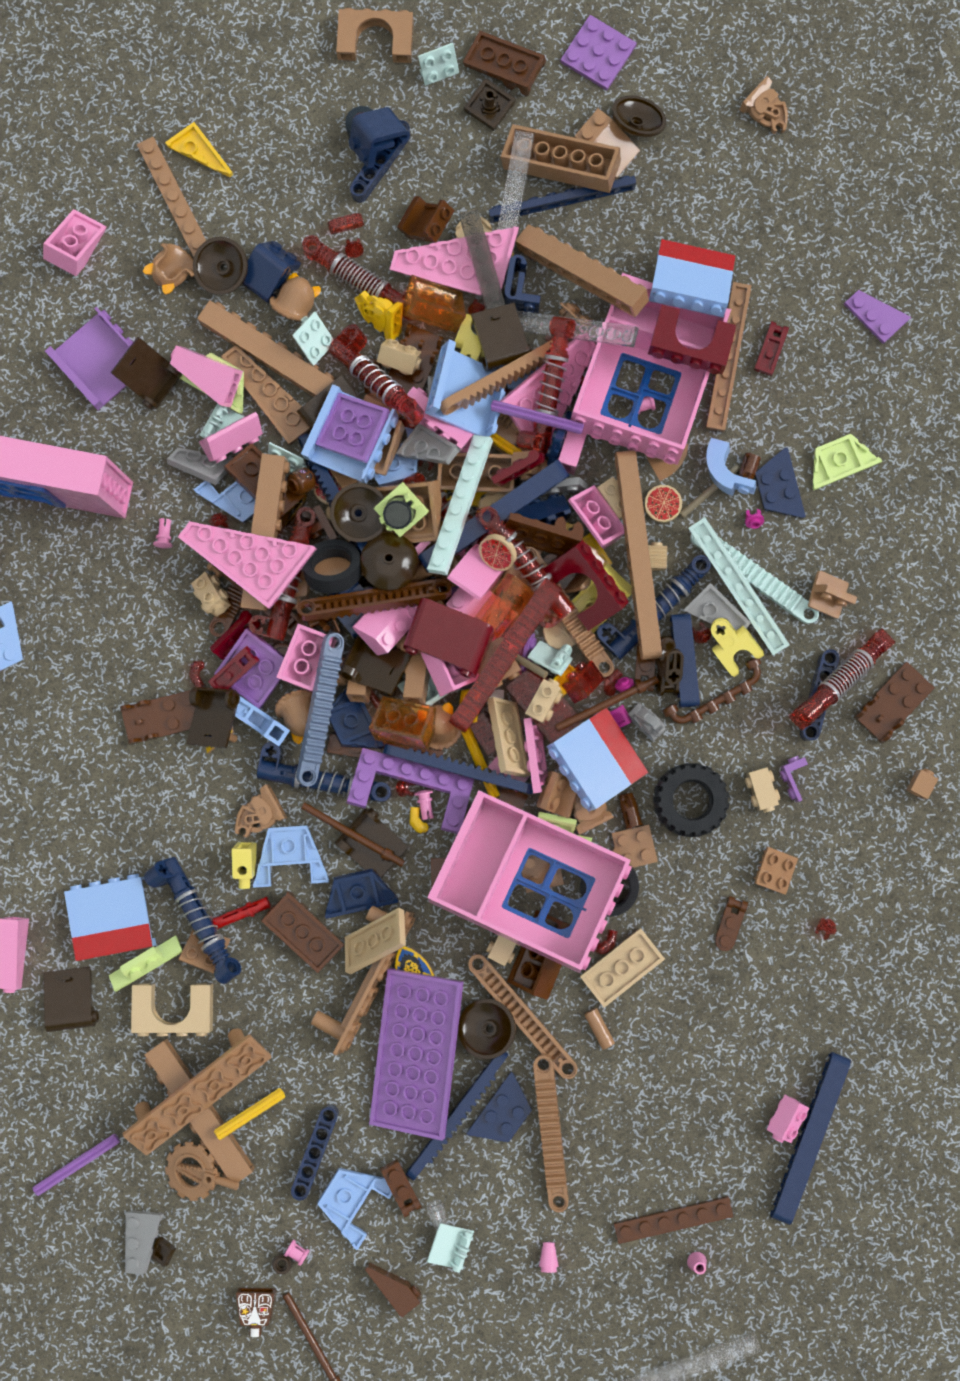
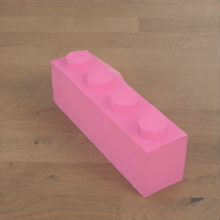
[399,387,474,453]

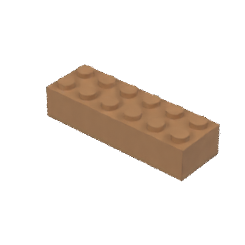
[501,124,621,193]

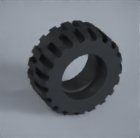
[653,763,730,837]

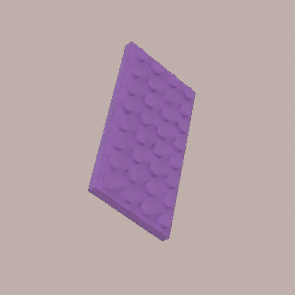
[369,968,464,1141]

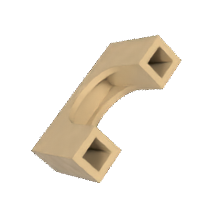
[131,983,213,1036]

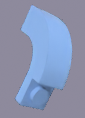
[706,438,756,496]
[235,696,290,746]

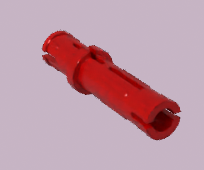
[212,896,271,930]

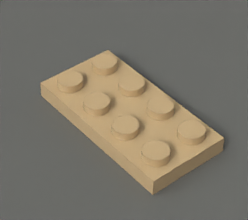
[487,697,531,777]
[345,908,406,974]
[580,928,665,1008]

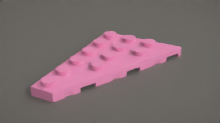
[390,226,519,301]
[500,331,596,456]
[178,521,317,609]

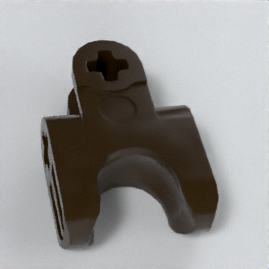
[655,636,684,696]

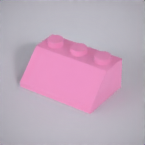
[199,412,263,463]
[568,485,624,549]
[352,604,417,655]
[276,624,337,692]
[421,652,481,697]

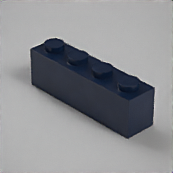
[494,494,571,534]

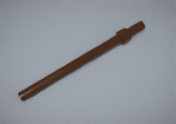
[554,676,659,732]
[301,802,405,867]
[282,1292,341,1381]

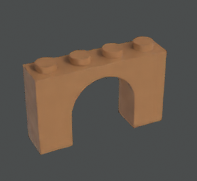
[336,8,414,63]
[346,654,430,706]

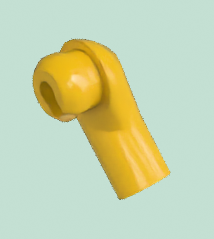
[409,807,429,834]

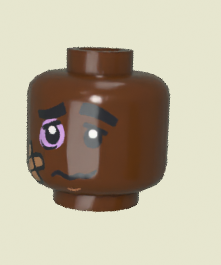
[287,467,316,496]

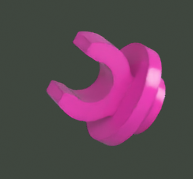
[745,509,764,529]
[615,677,634,693]

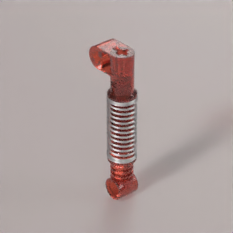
[302,235,426,321]
[788,628,895,731]

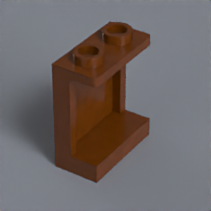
[397,196,455,243]

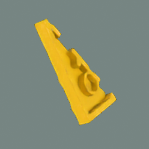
[165,122,233,178]

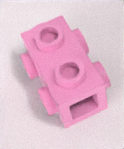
[767,1095,809,1143]

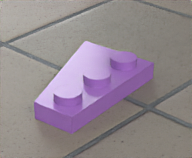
[844,290,911,344]

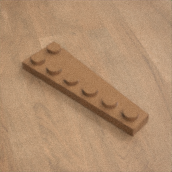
[221,345,311,446]

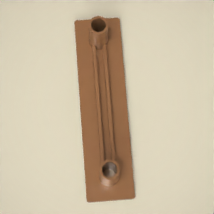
[311,906,416,1055]
[122,1028,272,1155]

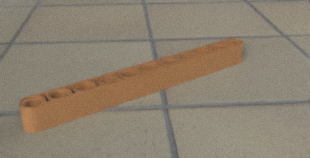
[615,450,662,660]

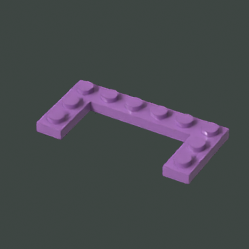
[347,748,474,834]

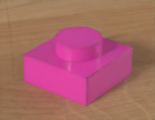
[609,704,632,728]

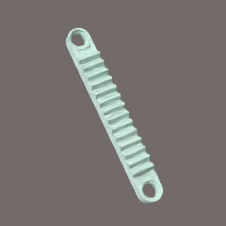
[690,533,819,624]

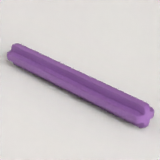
[490,400,584,434]
[33,1134,120,1196]

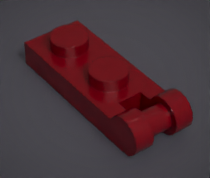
[754,321,789,376]
[491,450,545,487]
[210,610,260,660]
[208,646,260,689]

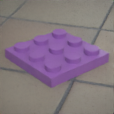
[560,15,637,91]
[315,393,390,464]
[214,628,285,709]

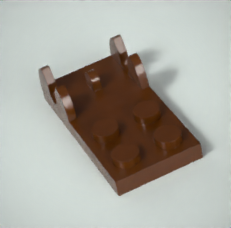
[463,31,546,96]
[386,323,445,394]
[224,443,306,519]
[498,512,584,556]
[854,662,935,743]
[120,690,195,745]
[261,891,345,973]

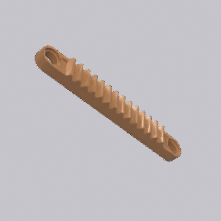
[440,336,568,415]
[518,547,614,677]
[468,954,578,1079]
[533,1053,569,1213]

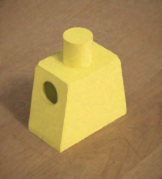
[232,842,257,889]

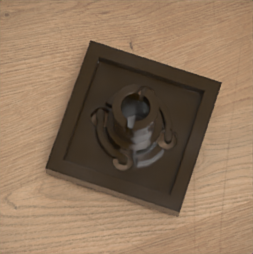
[464,78,516,131]

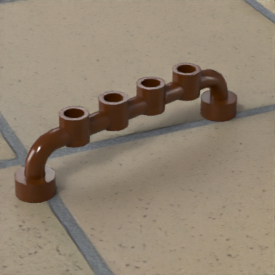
[662,657,762,724]

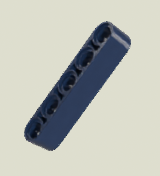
[350,120,411,203]
[670,613,700,708]
[800,649,839,741]
[291,1104,339,1201]

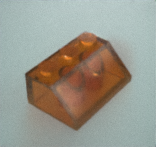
[404,275,466,333]
[474,574,537,639]
[369,696,436,751]

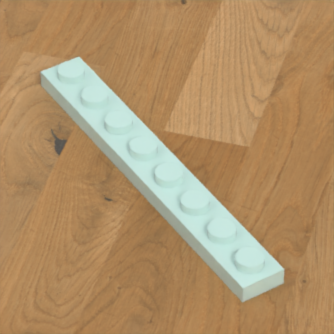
[427,435,493,575]
[689,517,790,655]

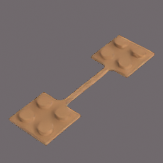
[522,824,658,893]

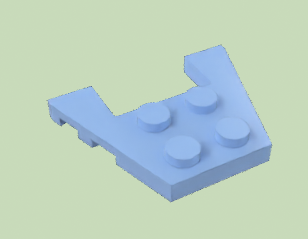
[373,421,419,486]
[193,481,255,523]
[0,602,23,671]
[253,825,329,888]
[317,1168,392,1250]

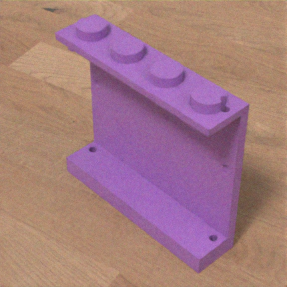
[45,307,135,410]

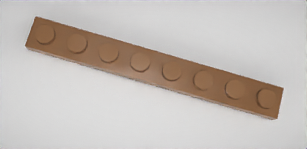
[137,137,206,257]
[706,282,752,432]

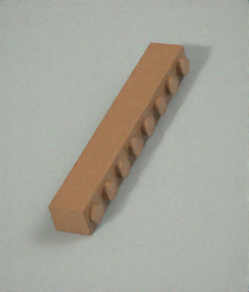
[515,224,649,317]
[197,300,335,397]
[241,453,290,612]
[144,1039,255,1182]

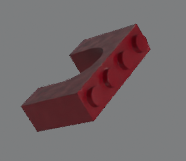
[648,305,737,375]
[543,540,629,631]

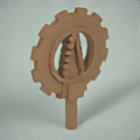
[165,1141,239,1201]

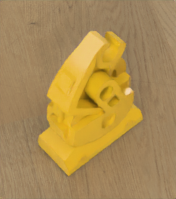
[354,291,403,340]

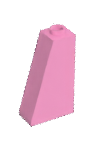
[170,346,243,407]
[559,431,587,475]
[0,917,29,993]

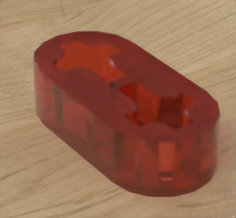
[327,213,364,234]

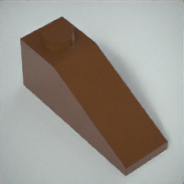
[365,1262,421,1318]

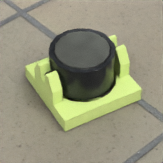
[373,482,429,537]

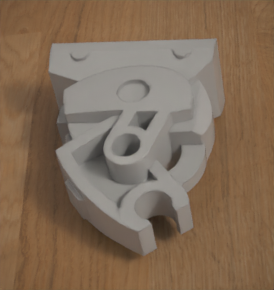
[628,702,666,742]

